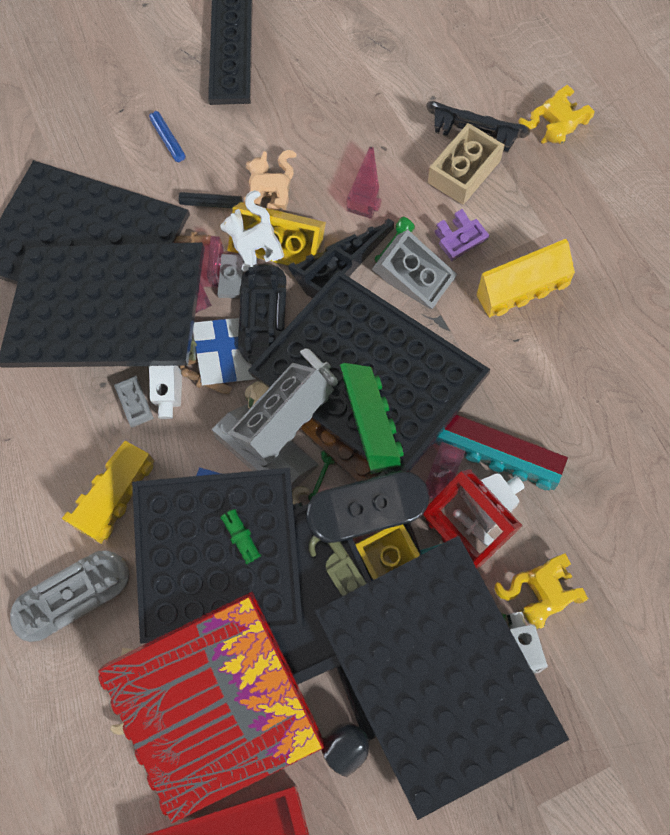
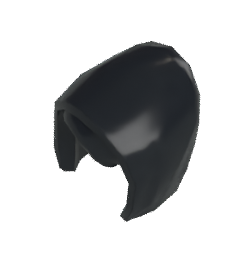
[321,723,369,777]

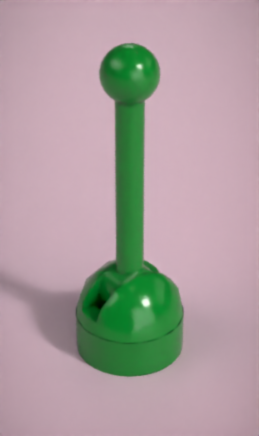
[374,216,415,263]
[308,451,335,501]

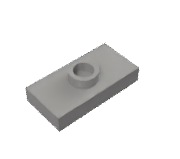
[217,254,244,298]
[114,376,154,428]

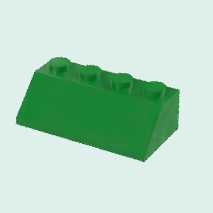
[340,363,404,474]

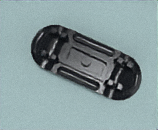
[426,101,530,153]
[238,264,287,365]
[306,471,429,543]

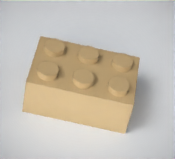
[428,123,504,205]

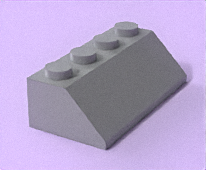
[228,363,334,463]
[212,404,318,489]

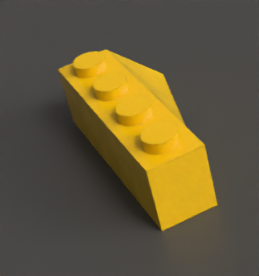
[61,441,154,544]

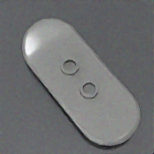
[10,551,129,642]

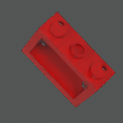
[423,469,523,568]

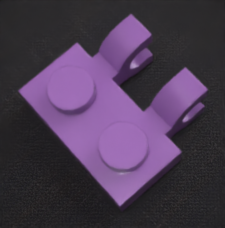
[434,209,489,261]

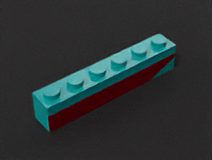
[432,414,568,491]

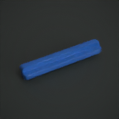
[149,111,186,163]

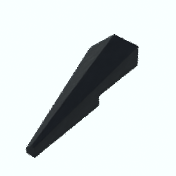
[288,218,394,298]

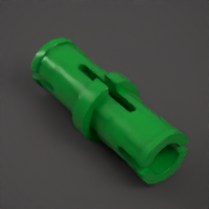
[220,509,261,565]

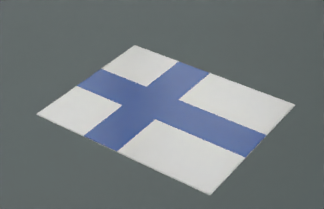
[193,318,255,385]

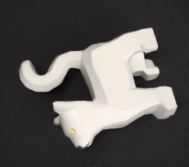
[221,190,284,272]

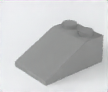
[372,230,457,310]

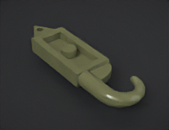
[309,535,367,596]

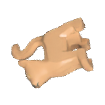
[244,150,297,211]

